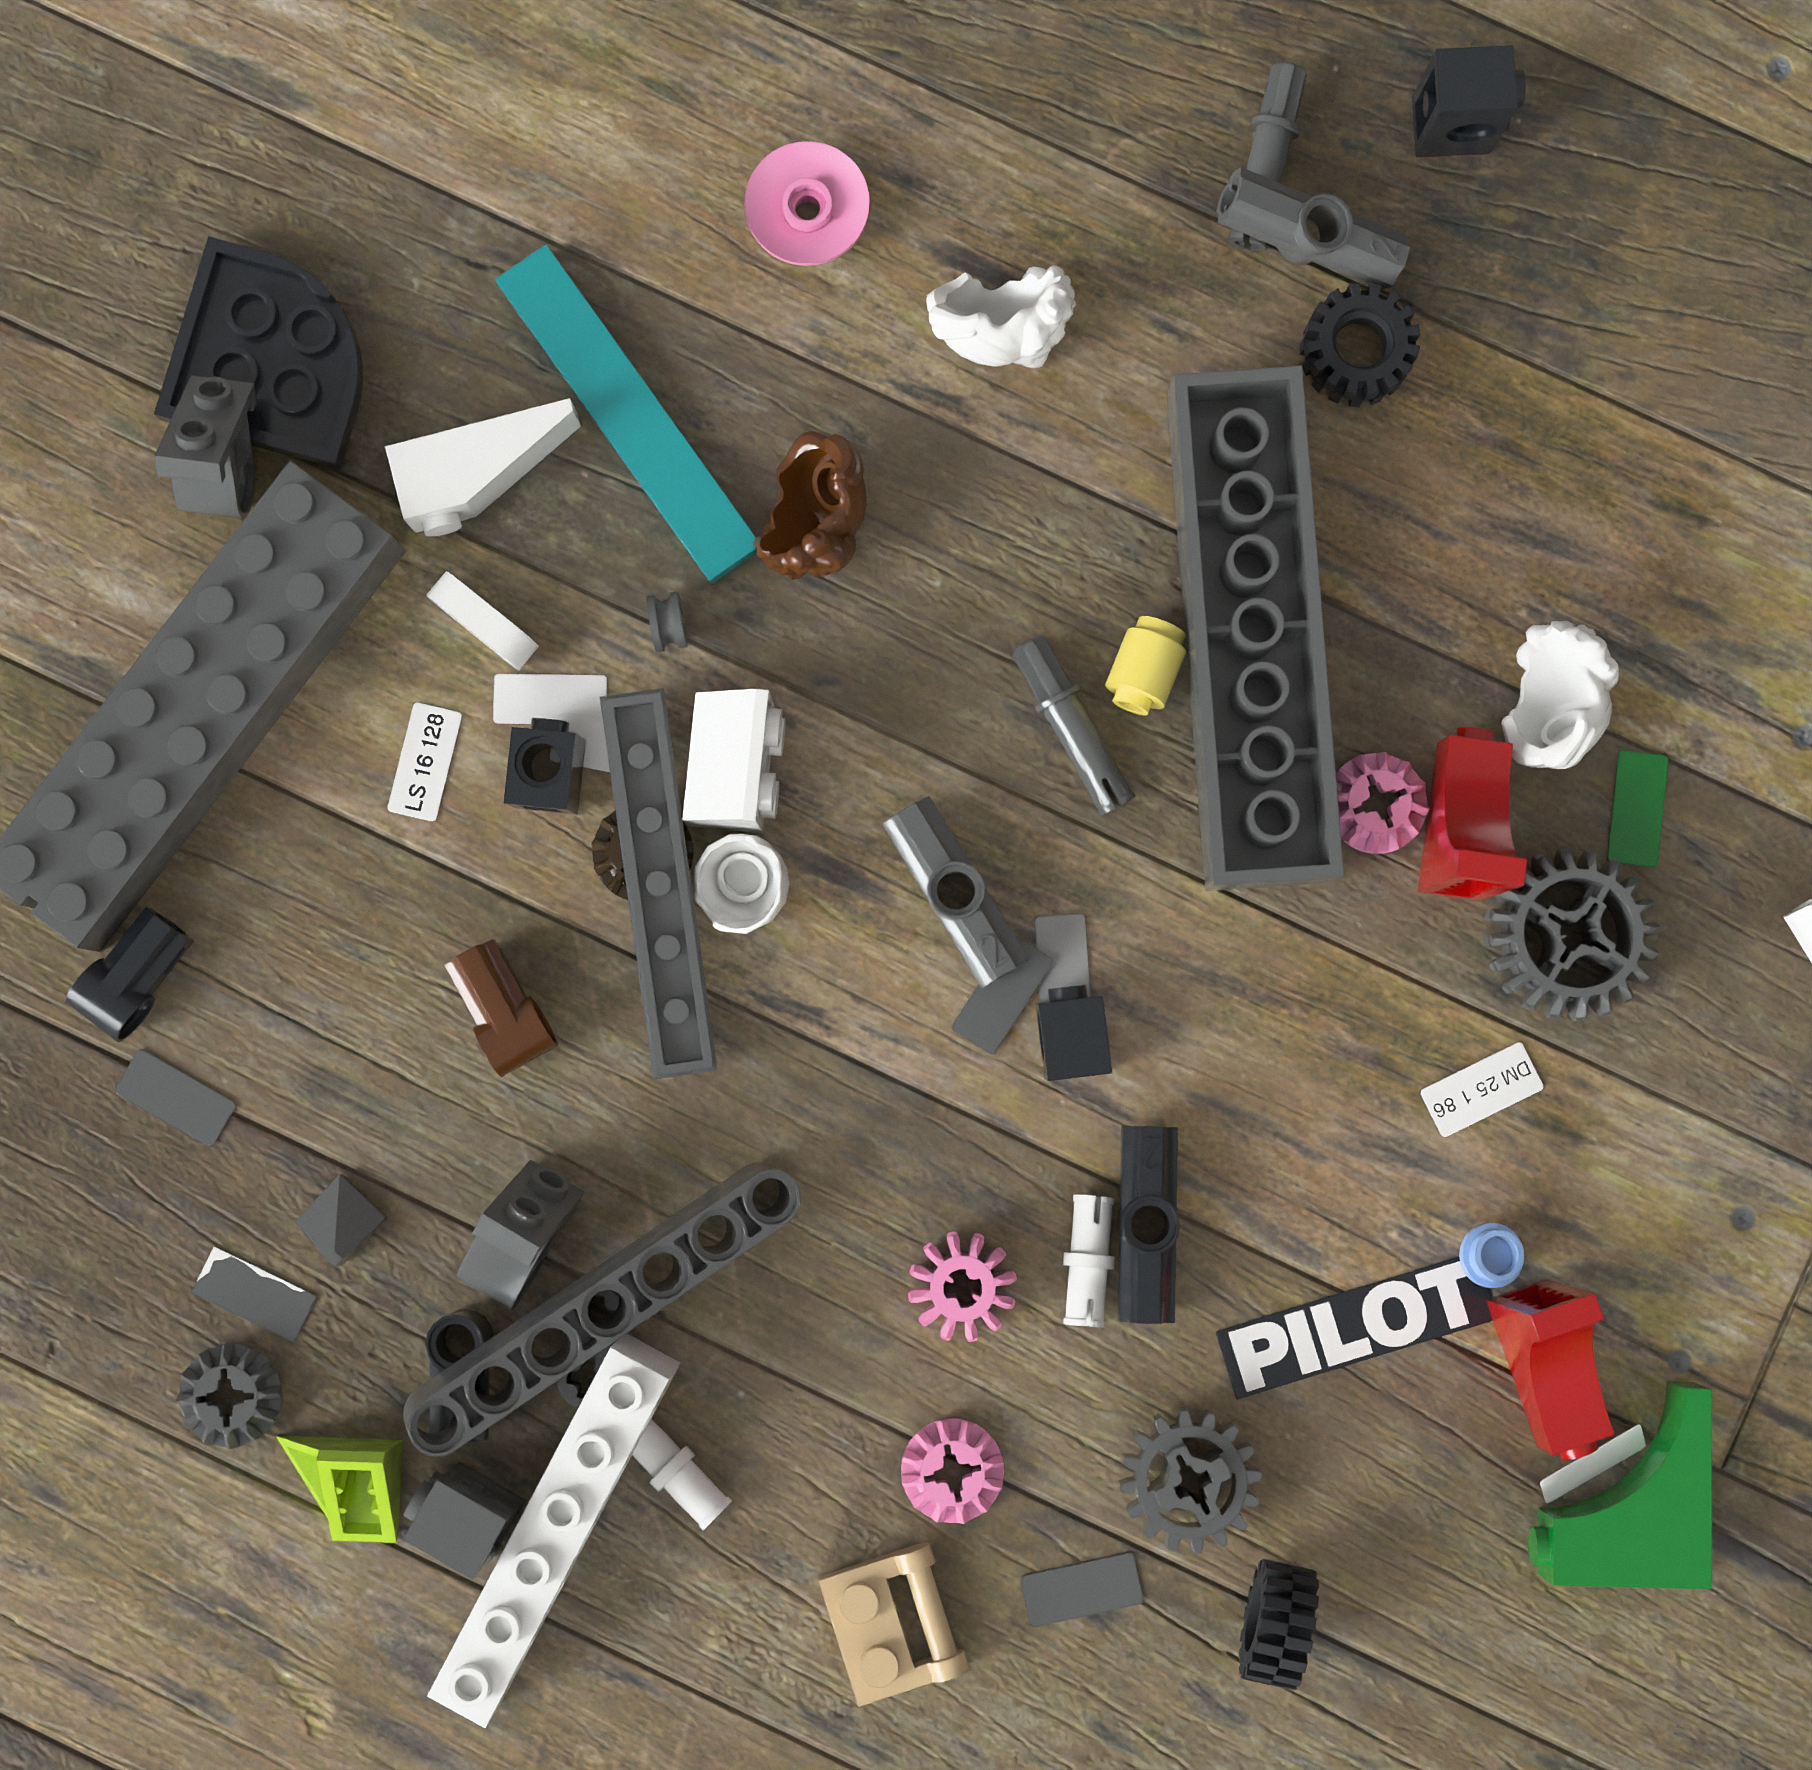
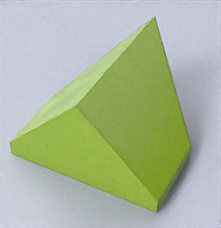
[276,1436,403,1543]

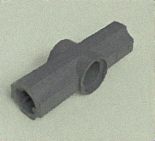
[1216,167,1410,290]
[882,796,1030,989]

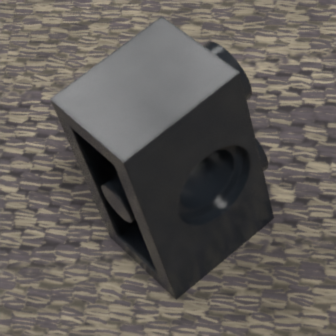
[1412,45,1526,157]

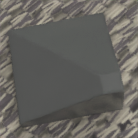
[296,1174,388,1267]

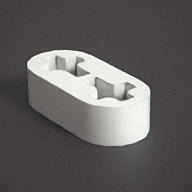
[426,571,539,671]

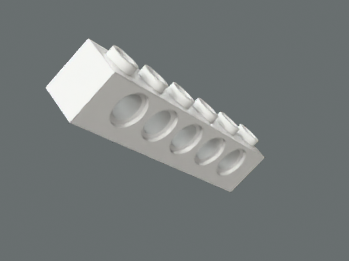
[427,1333,680,1728]

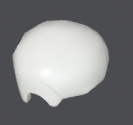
[694,834,790,934]

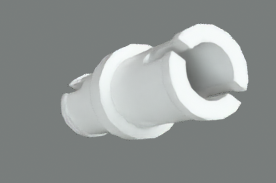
[1063,1195,1115,1328]
[632,1419,732,1531]

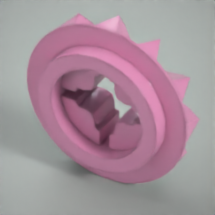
[1336,752,1429,854]
[901,1418,1004,1524]

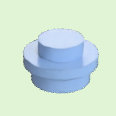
[1459,1223,1524,1288]

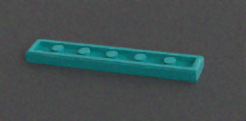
[495,244,757,585]

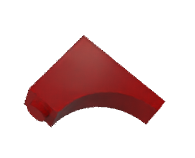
[1418,727,1527,901]
[1486,1279,1615,1460]

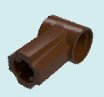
[445,939,558,1077]

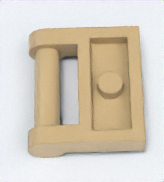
[819,1542,970,1707]

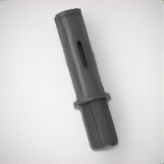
[1227,62,1307,252]
[1013,636,1136,816]

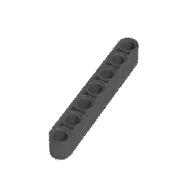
[403,1162,801,1456]

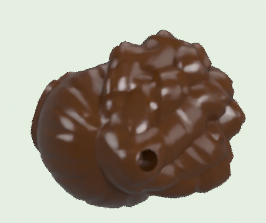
[753,431,867,580]

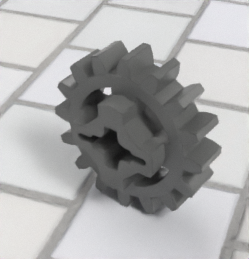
[1118,1407,1262,1554]

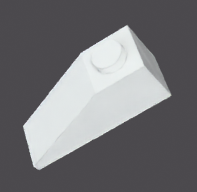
[385,398,581,536]

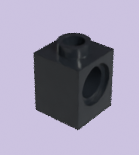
[503,718,586,815]
[1035,985,1112,1081]

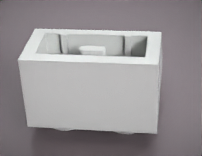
[682,689,786,834]

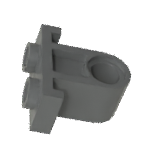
[154,375,257,519]
[456,1160,585,1310]

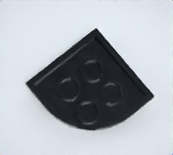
[154,236,363,470]

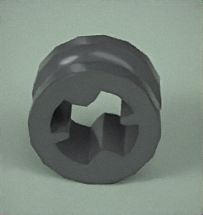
[646,591,688,652]

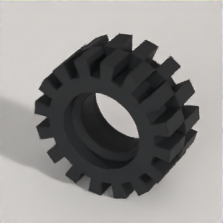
[1300,282,1421,407]
[1239,1559,1319,1690]

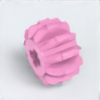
[908,1231,1017,1342]

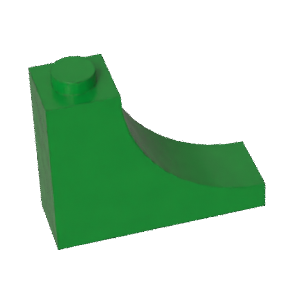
[1528,1381,1712,1589]

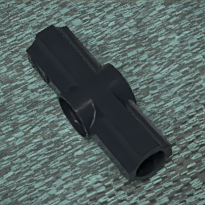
[1116,1126,1180,1324]

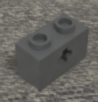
[403,1462,526,1580]

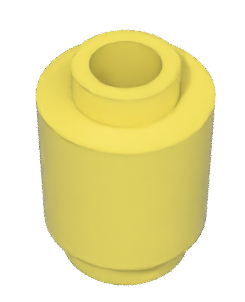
[1105,616,1186,715]

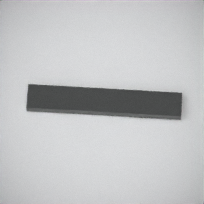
[600,688,717,1080]

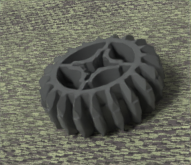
[1483,848,1661,1022]

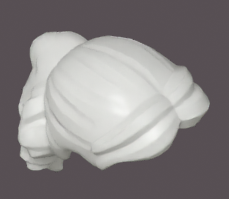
[926,265,1076,368]
[1501,621,1619,769]

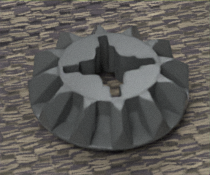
[175,1344,282,1449]

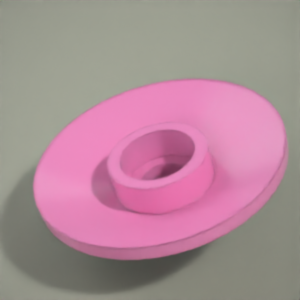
[744,141,870,266]

